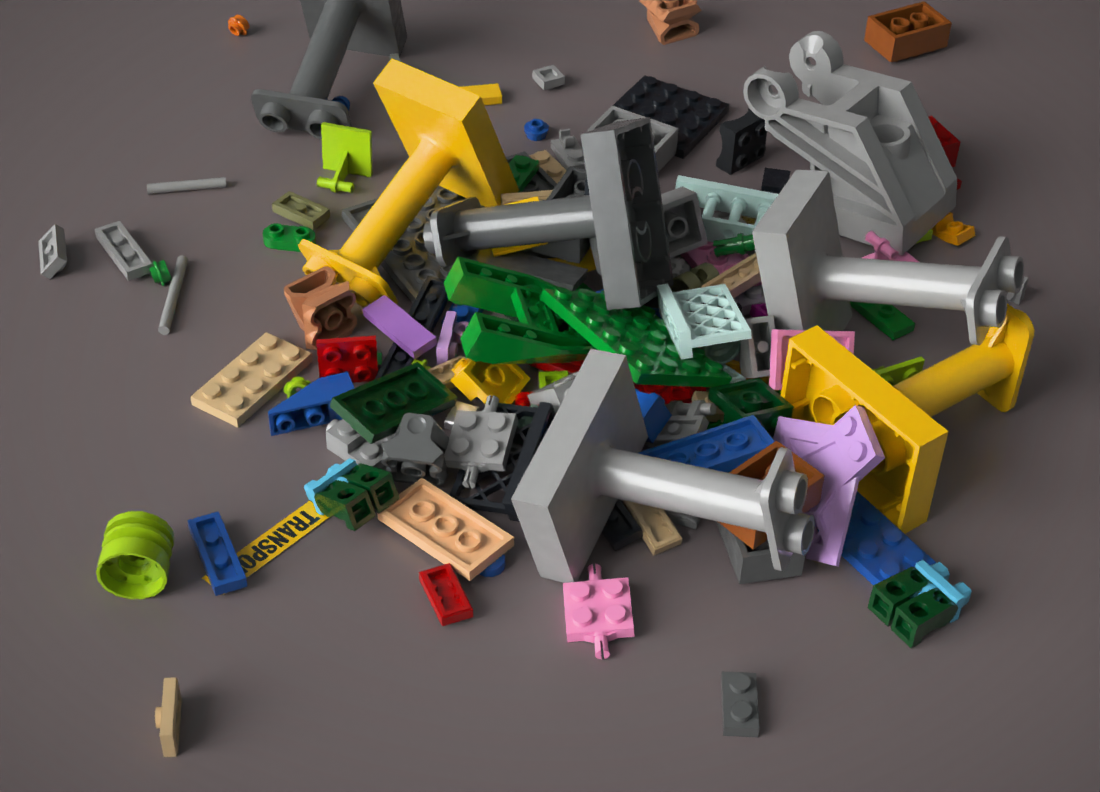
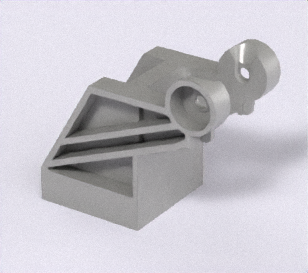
[743,31,957,255]

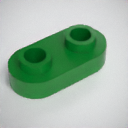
[262,223,316,252]

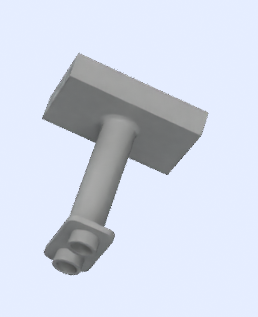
[752,170,1024,345]
[511,349,815,583]

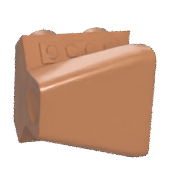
[639,0,702,45]
[284,266,357,350]

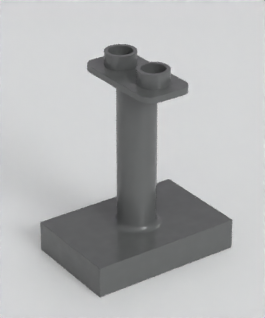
[251,0,407,140]
[423,117,674,310]

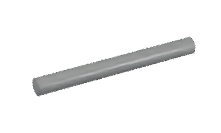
[158,255,188,335]

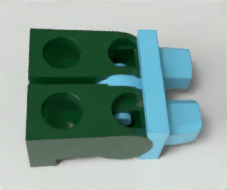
[304,458,400,531]
[867,560,972,649]

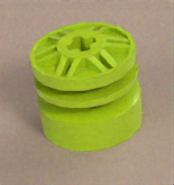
[96,511,175,599]

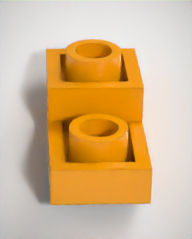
[932,212,975,246]

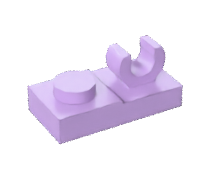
[436,311,469,365]

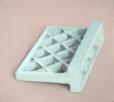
[657,284,752,360]

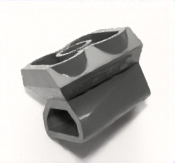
[381,413,449,487]

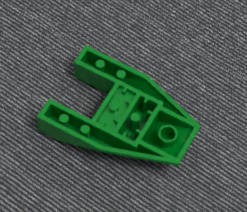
[444,256,597,364]

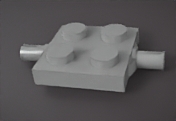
[444,395,518,488]

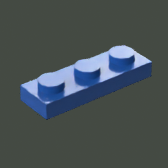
[187,511,248,596]

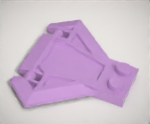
[773,405,885,567]

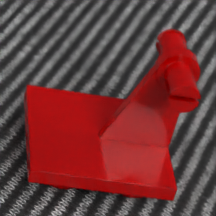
[316,335,378,383]

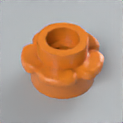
[228,14,250,36]

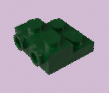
[708,377,794,432]

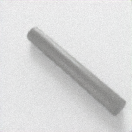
[147,177,226,194]

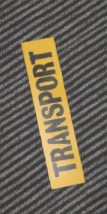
[202,501,329,595]

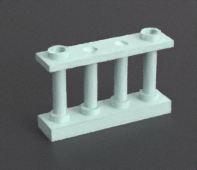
[675,175,778,251]

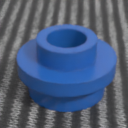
[524,119,549,141]

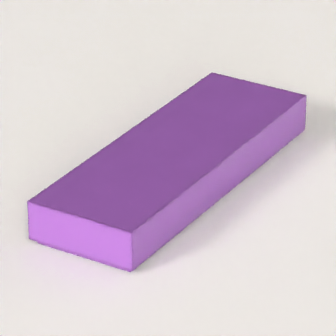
[362,295,437,359]

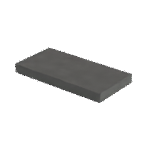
[467,249,588,291]

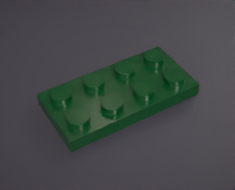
[329,362,458,444]

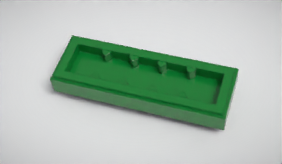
[850,301,916,340]

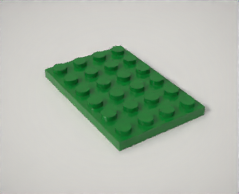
[540,287,732,387]

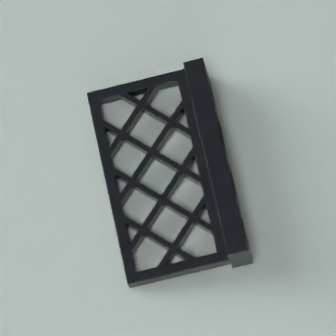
[450,402,556,522]

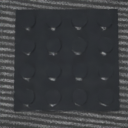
[612,75,729,159]

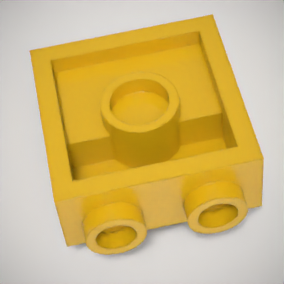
[450,358,530,404]

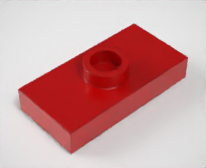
[419,563,473,627]

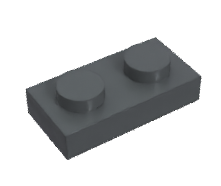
[721,671,760,737]

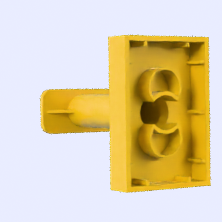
[298,58,519,308]
[781,303,1035,534]

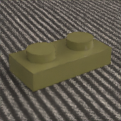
[272,191,330,231]

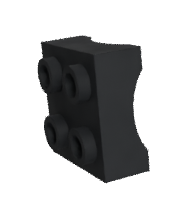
[716,109,768,175]

